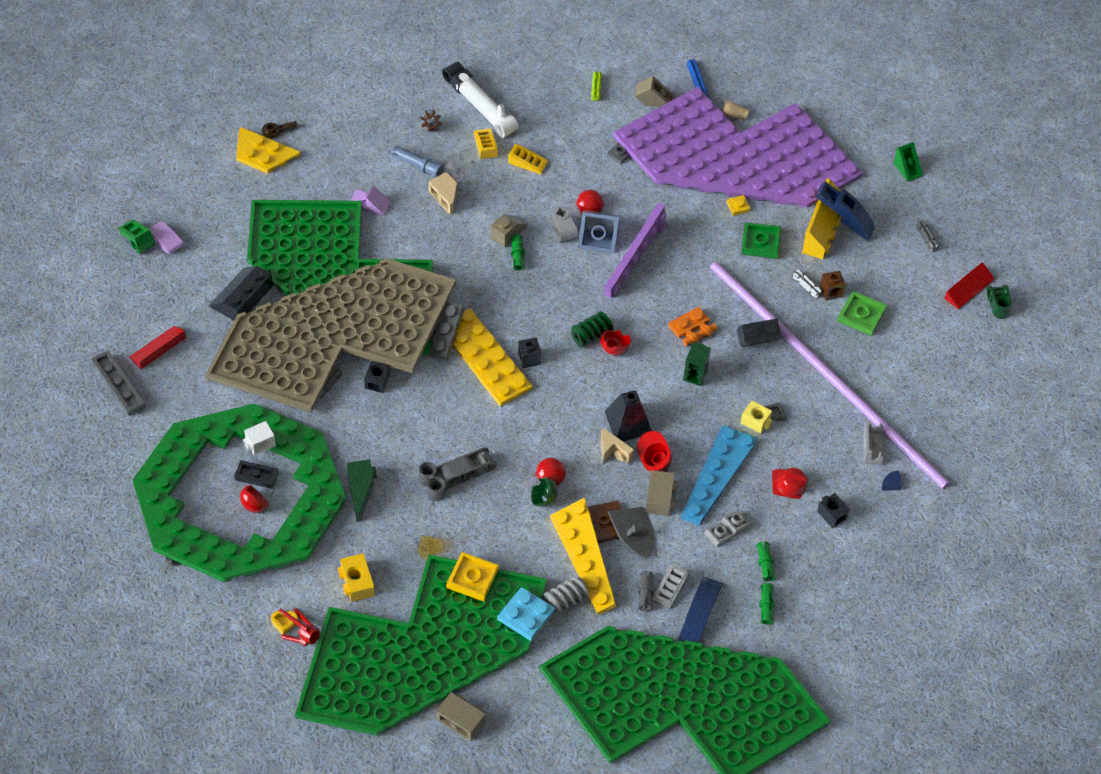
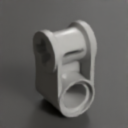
[552,206,578,242]

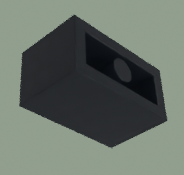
[737,318,781,347]

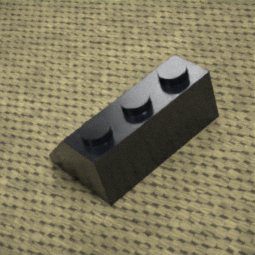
[209,265,273,321]

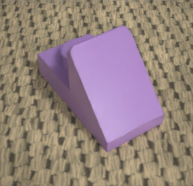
[351,186,390,216]

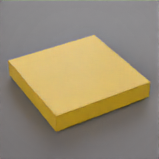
[446,552,499,601]

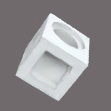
[243,421,276,456]

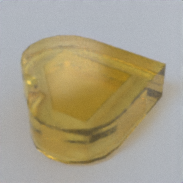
[418,535,443,559]

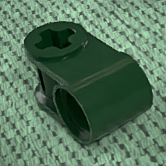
[987,284,1012,319]

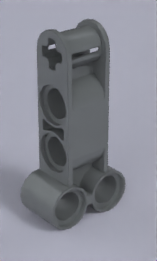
[419,447,497,501]

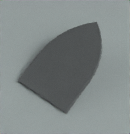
[608,507,654,560]

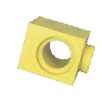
[741,401,772,434]

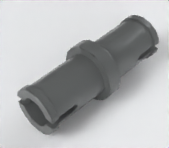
[638,570,654,612]

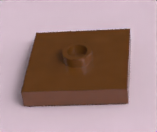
[588,500,621,543]

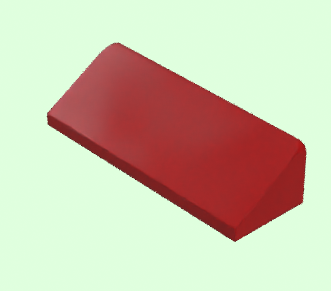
[944,262,995,310]
[129,326,186,369]

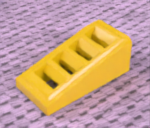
[473,128,498,159]
[508,143,548,174]

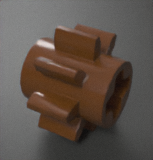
[420,109,442,132]

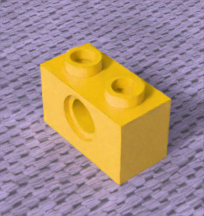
[337,553,375,602]

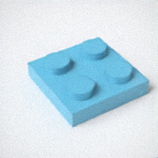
[498,587,555,641]

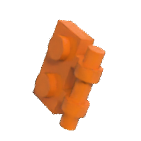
[668,307,717,346]

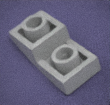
[704,510,750,547]

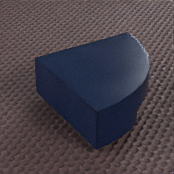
[882,470,902,491]

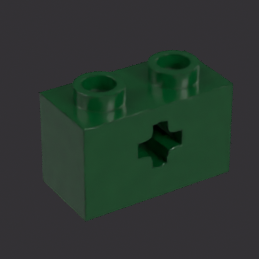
[683,342,711,386]

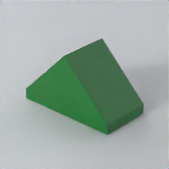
[893,142,923,182]

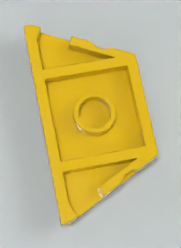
[236,127,300,173]

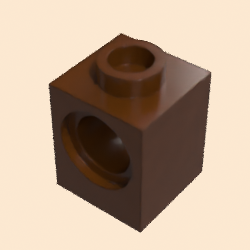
[820,271,846,300]

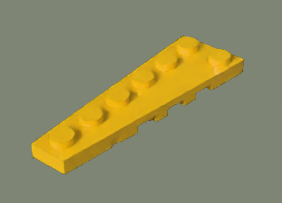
[550,498,617,615]

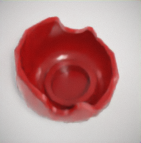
[576,189,604,214]
[600,330,632,356]
[535,457,566,486]
[240,485,269,513]

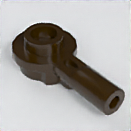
[262,121,298,138]

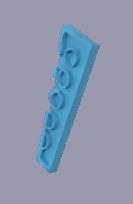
[681,425,758,525]

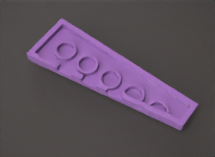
[604,202,667,298]

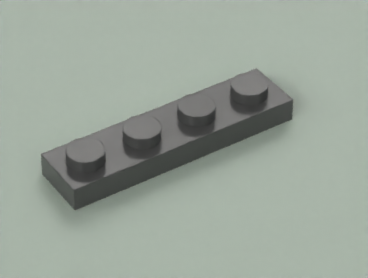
[91,350,146,416]

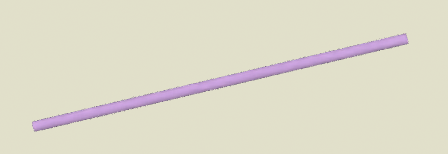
[710,261,950,489]

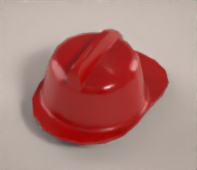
[637,431,672,472]
[772,467,808,499]

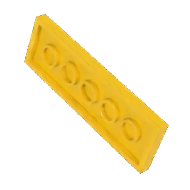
[453,308,532,406]

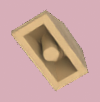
[429,172,458,215]

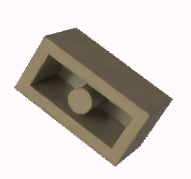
[646,470,677,516]
[436,692,485,741]

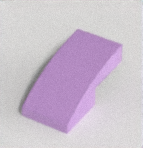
[149,221,184,254]

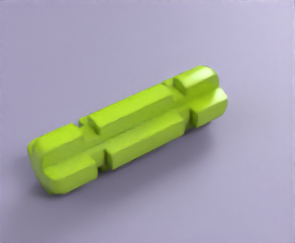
[591,71,602,101]

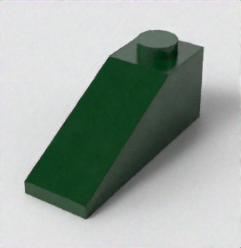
[347,459,377,522]

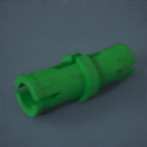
[511,234,526,271]
[757,541,776,582]
[759,583,775,625]

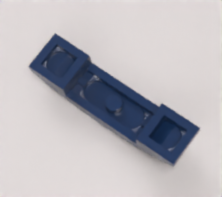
[678,577,723,643]

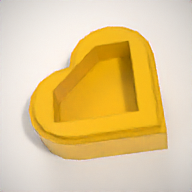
[271,611,298,635]

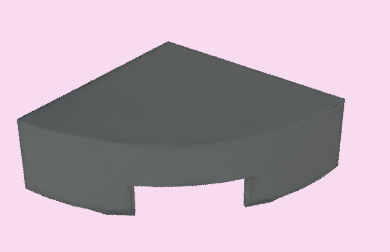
[764,402,787,421]

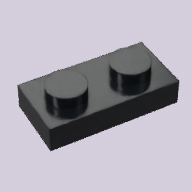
[234,460,279,489]

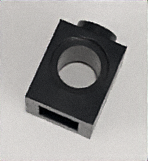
[518,337,542,368]
[364,361,390,393]
[817,493,850,528]

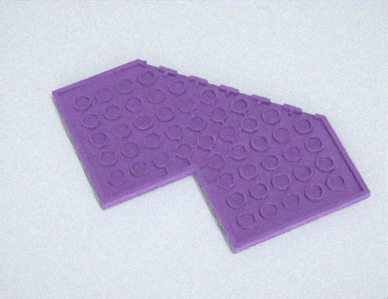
[613,87,863,208]

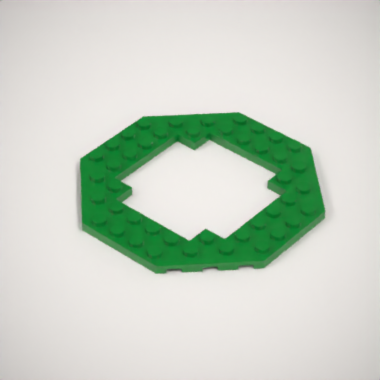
[132,404,346,582]

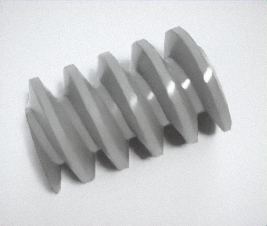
[543,577,589,614]

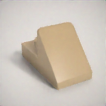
[600,428,634,464]

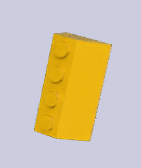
[802,178,841,259]

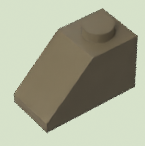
[635,76,676,107]
[491,215,528,247]

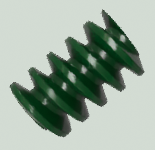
[571,311,614,348]

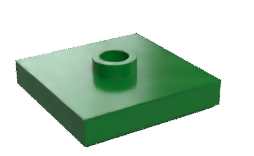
[741,222,781,259]

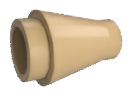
[722,100,749,120]

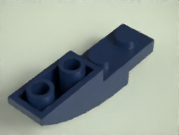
[816,181,875,241]

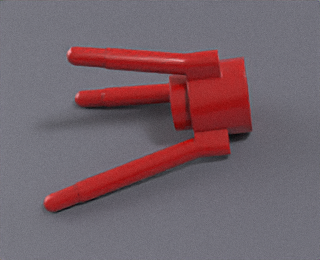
[279,608,320,647]

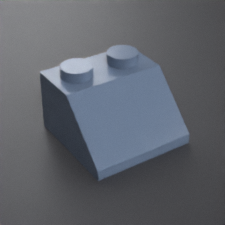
[578,210,620,253]

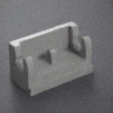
[863,421,883,465]

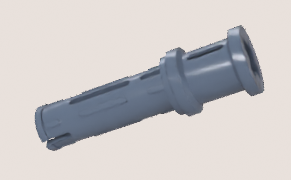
[392,145,444,178]

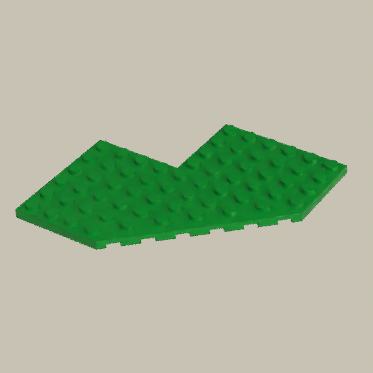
[247,200,433,355]
[295,554,547,736]
[539,626,830,774]

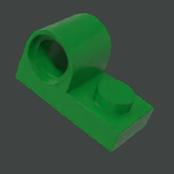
[118,219,155,254]

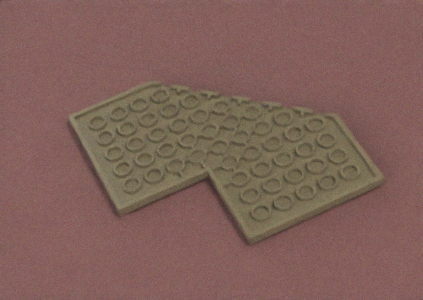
[205,258,456,413]

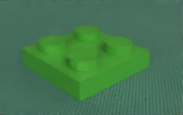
[837,291,887,336]

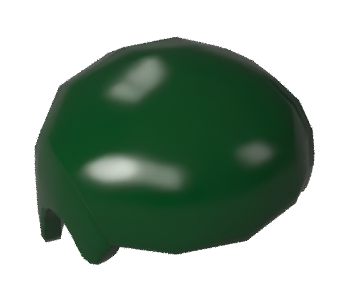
[531,477,558,507]

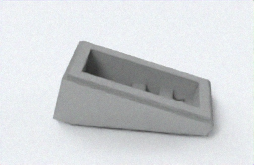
[652,564,689,610]

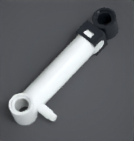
[442,61,519,138]

